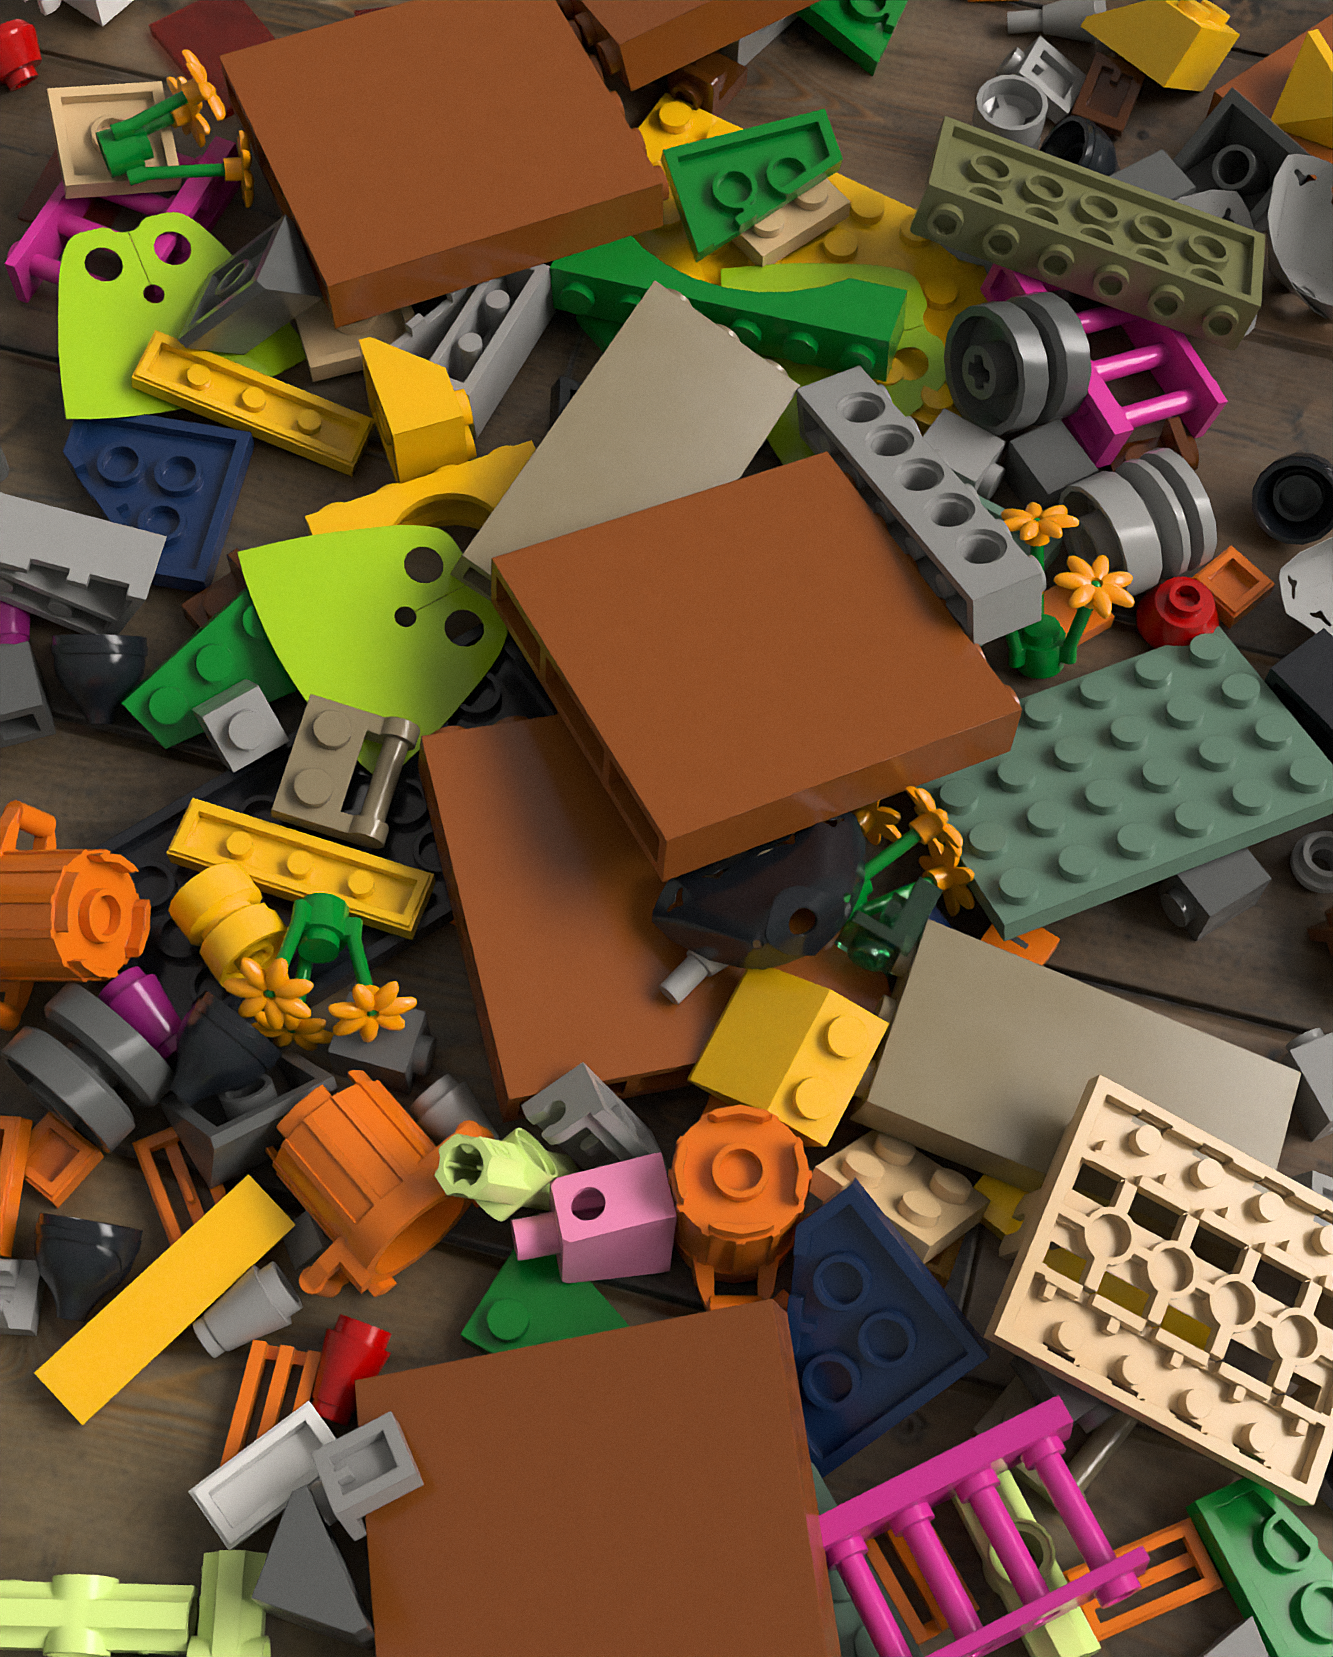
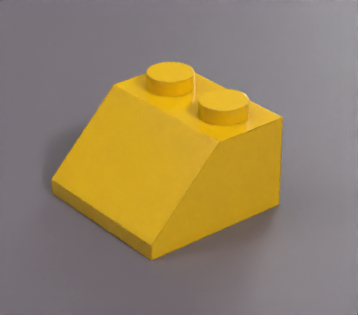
[1081,0,1240,92]
[358,337,477,484]
[687,967,889,1147]

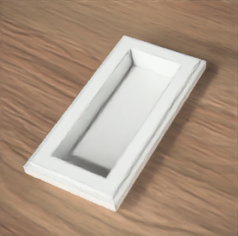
[188,1401,336,1550]

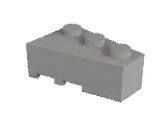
[390,264,556,439]

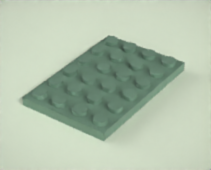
[915,626,1333,941]

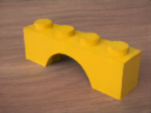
[305,440,536,536]

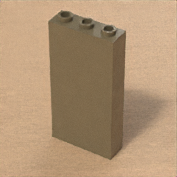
[450,280,800,601]
[849,919,1301,1273]

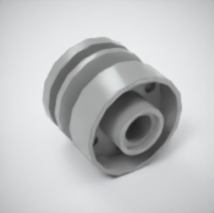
[1059,447,1217,604]

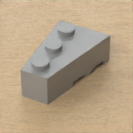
[0,492,167,635]

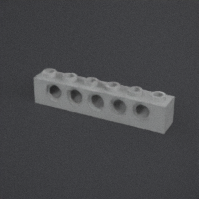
[796,365,1046,645]

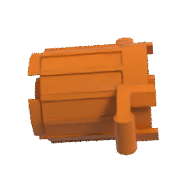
[0,800,151,1031]
[266,1070,495,1298]
[668,1095,812,1311]

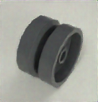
[944,292,1092,436]
[0,981,175,1154]

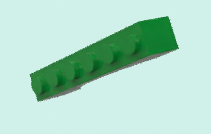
[550,235,907,382]

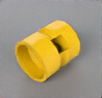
[168,861,288,987]

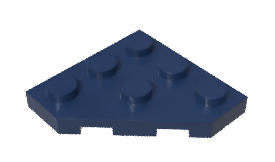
[63,414,255,593]
[787,1177,991,1478]

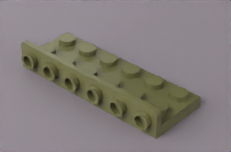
[910,116,1265,350]

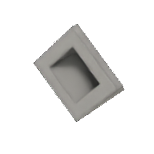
[282,1211,333,1270]

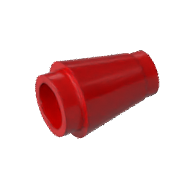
[311,1314,392,1426]

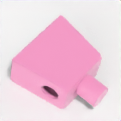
[511,1152,677,1284]

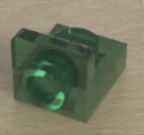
[834,877,943,978]

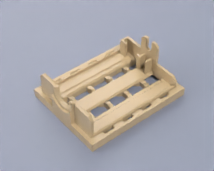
[984,1075,1333,1506]

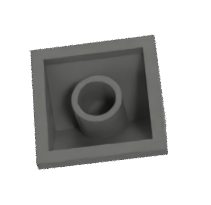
[1173,87,1312,233]
[178,215,323,355]
[160,1046,338,1189]
[251,1485,375,1651]

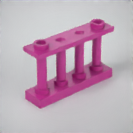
[4,136,241,303]
[980,263,1228,468]
[819,1395,1150,1657]

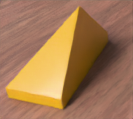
[1271,29,1333,149]

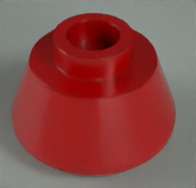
[0,19,42,91]
[1136,577,1219,649]

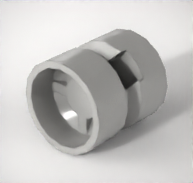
[972,75,1048,150]

